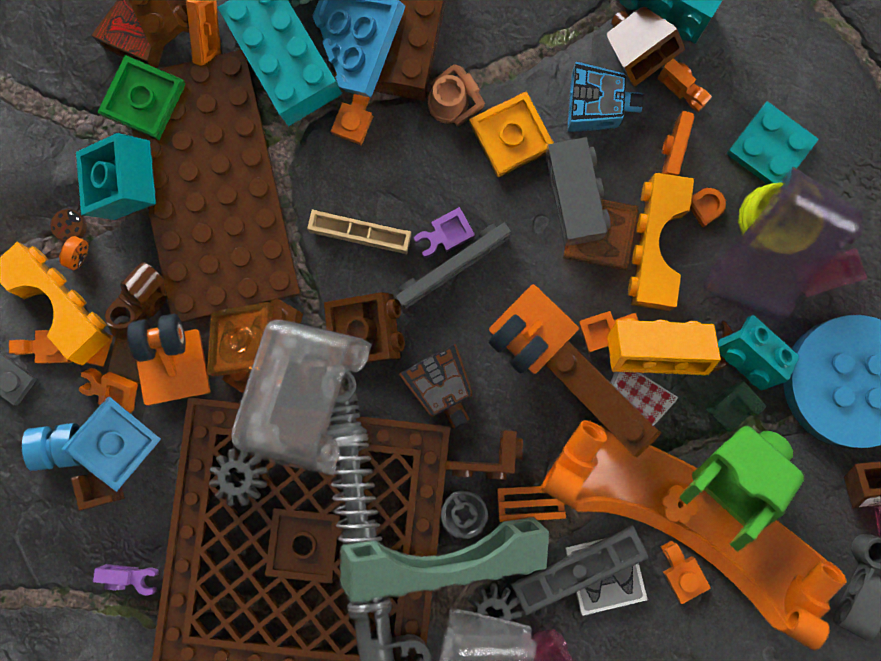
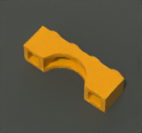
[628,173,694,311]
[0,242,112,366]

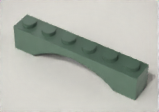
[341,517,549,602]

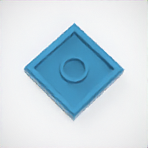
[62,397,161,492]

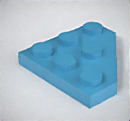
[313,0,406,98]

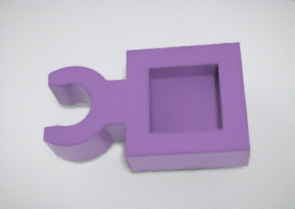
[414,207,475,258]

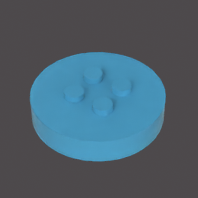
[783,315,881,448]

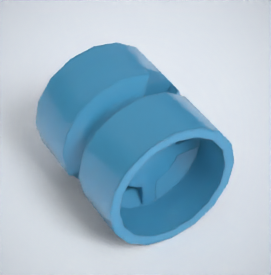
[22,423,81,471]

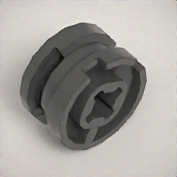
[441,490,488,539]

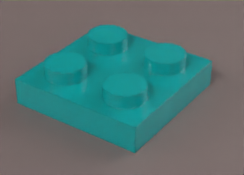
[726,101,819,185]

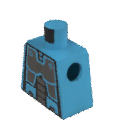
[567,62,644,132]

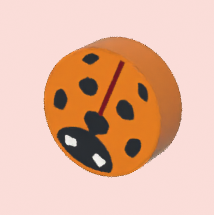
[59,236,88,270]

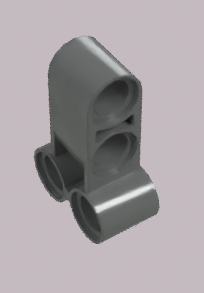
[834,534,881,641]

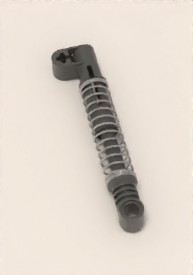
[322,368,430,661]

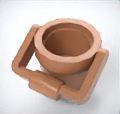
[428,65,484,126]

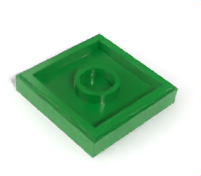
[97,55,186,140]

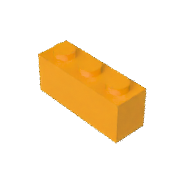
[607,318,721,375]

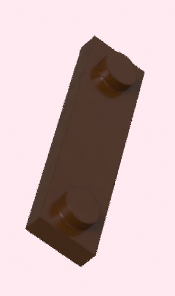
[545,341,661,458]

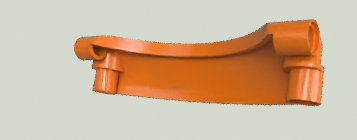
[541,420,847,651]

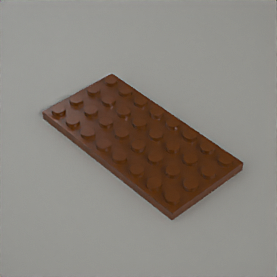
[131,50,301,323]

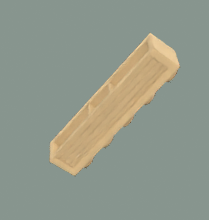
[307,209,412,254]

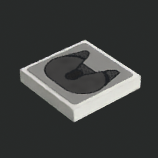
[565,538,648,616]

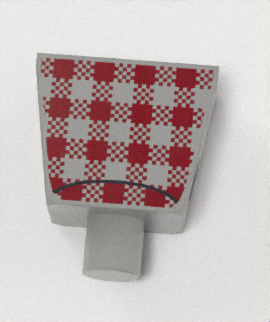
[611,372,678,425]

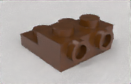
[324,292,405,367]

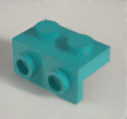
[718,315,799,391]

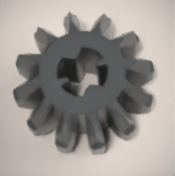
[209,449,268,506]
[464,583,522,643]

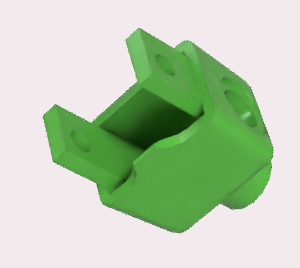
[679,426,804,552]

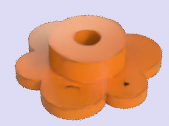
[662,485,699,524]

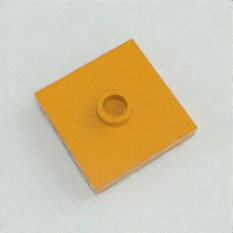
[469,91,553,178]

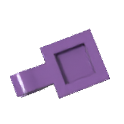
[93,564,159,595]

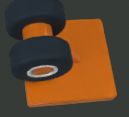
[489,284,579,374]
[127,314,211,406]

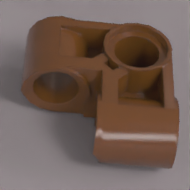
[105,262,167,340]

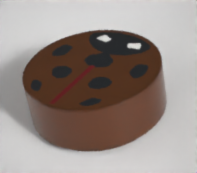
[51,209,87,242]

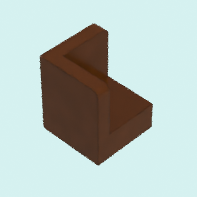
[71,473,125,511]

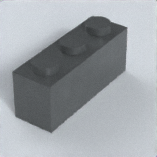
[545,137,611,246]

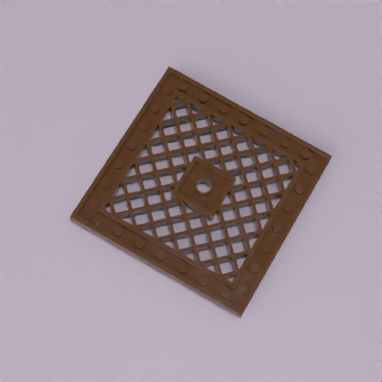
[152,397,450,661]

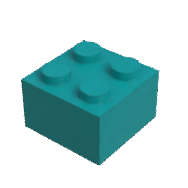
[76,133,156,220]

